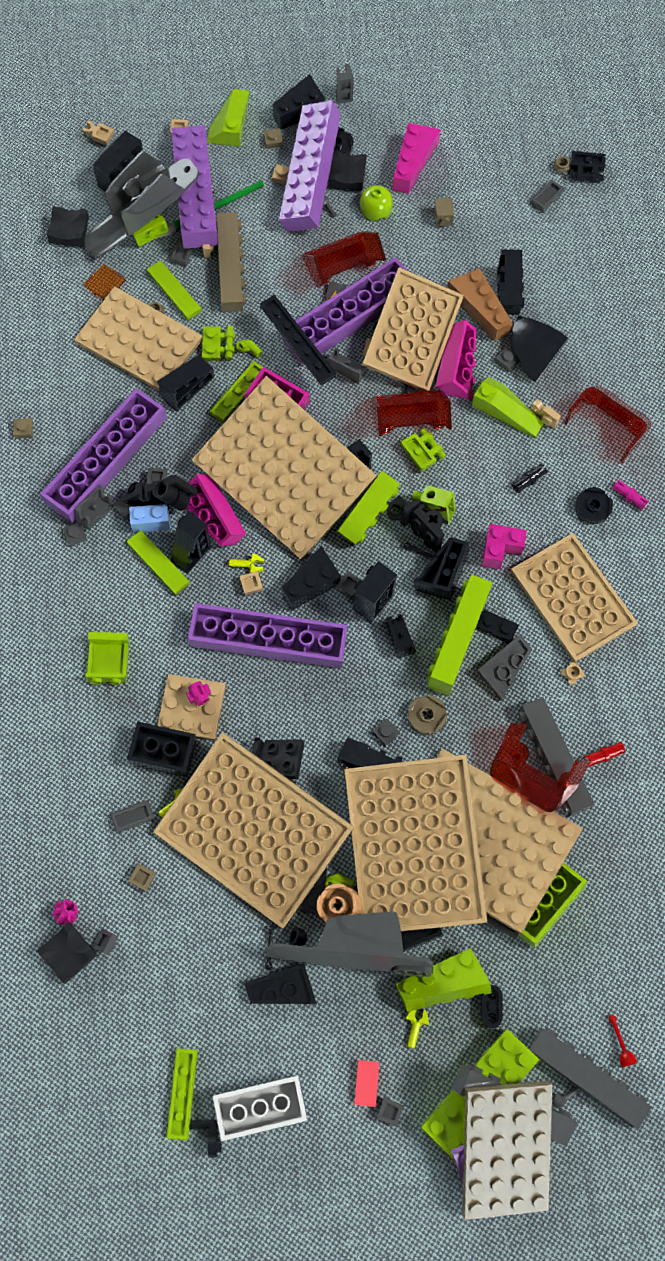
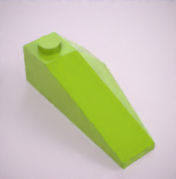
[207,89,250,147]
[472,377,544,438]

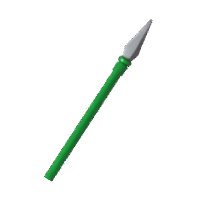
[158,180,264,238]

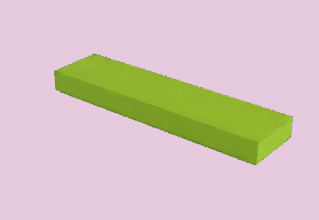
[147,260,202,321]
[209,361,263,424]
[127,530,190,596]
[166,1048,198,1140]

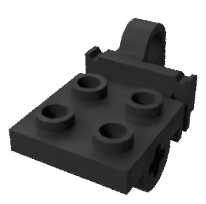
[121,475,197,511]
[387,495,444,553]
[252,737,305,781]

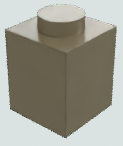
[434,198,454,227]

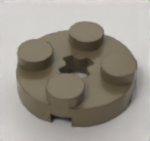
[408,696,447,736]

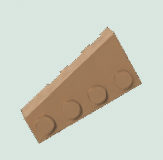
[447,268,513,341]

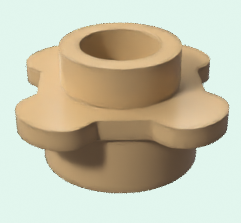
[561,662,585,685]

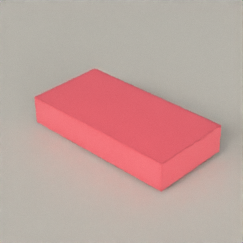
[354,1060,379,1107]

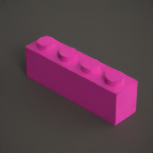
[436,320,476,400]
[186,474,246,546]

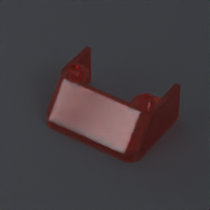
[302,231,386,285]
[564,386,652,463]
[372,390,452,436]
[489,722,591,812]

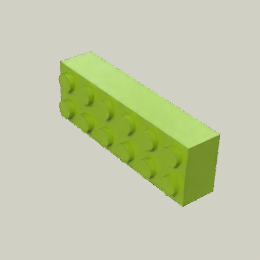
[426,574,493,696]
[420,1029,540,1160]

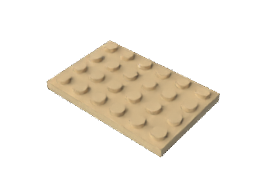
[362,268,464,393]
[74,286,203,392]
[510,533,638,663]

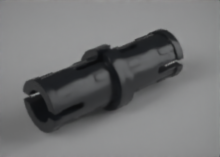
[512,463,548,493]

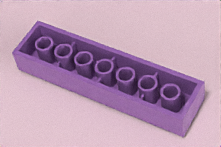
[279,100,341,232]
[171,125,218,249]
[282,257,408,366]
[40,388,167,524]
[188,603,348,669]

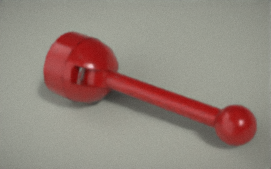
[608,1015,638,1068]

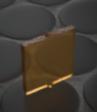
[84,264,126,300]

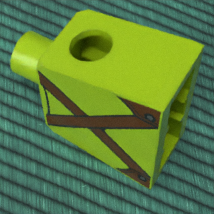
[412,486,456,525]

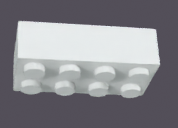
[213,1076,307,1141]

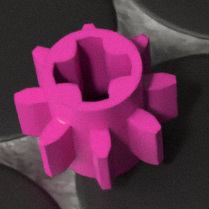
[186,681,212,706]
[52,899,79,926]

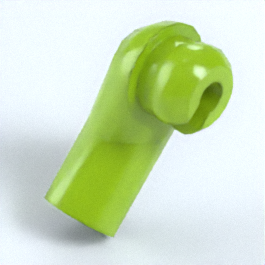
[236,340,263,358]
[325,873,355,888]

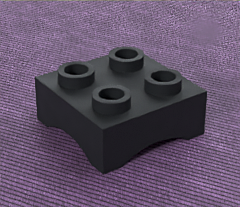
[329,151,367,191]
[47,206,89,247]
[36,922,97,984]

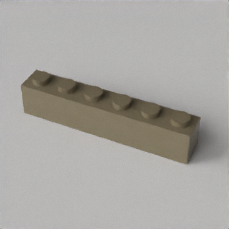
[217,212,246,312]

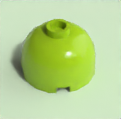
[359,185,393,221]

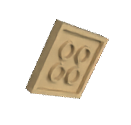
[158,674,226,741]

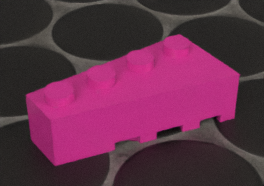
[392,123,441,194]

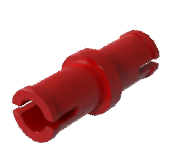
[584,741,626,767]

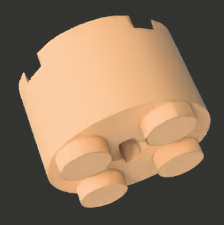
[317,884,361,923]

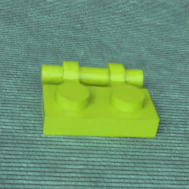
[202,326,235,361]
[400,428,447,472]

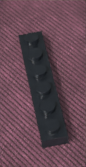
[260,295,336,386]

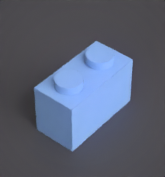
[129,504,170,533]

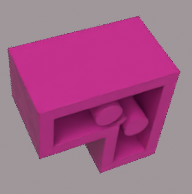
[482,524,527,569]

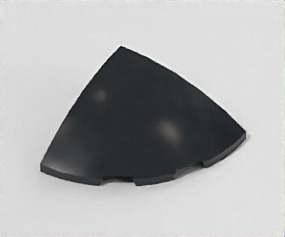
[511,316,568,382]

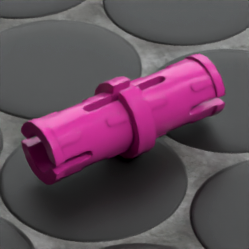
[612,479,649,510]

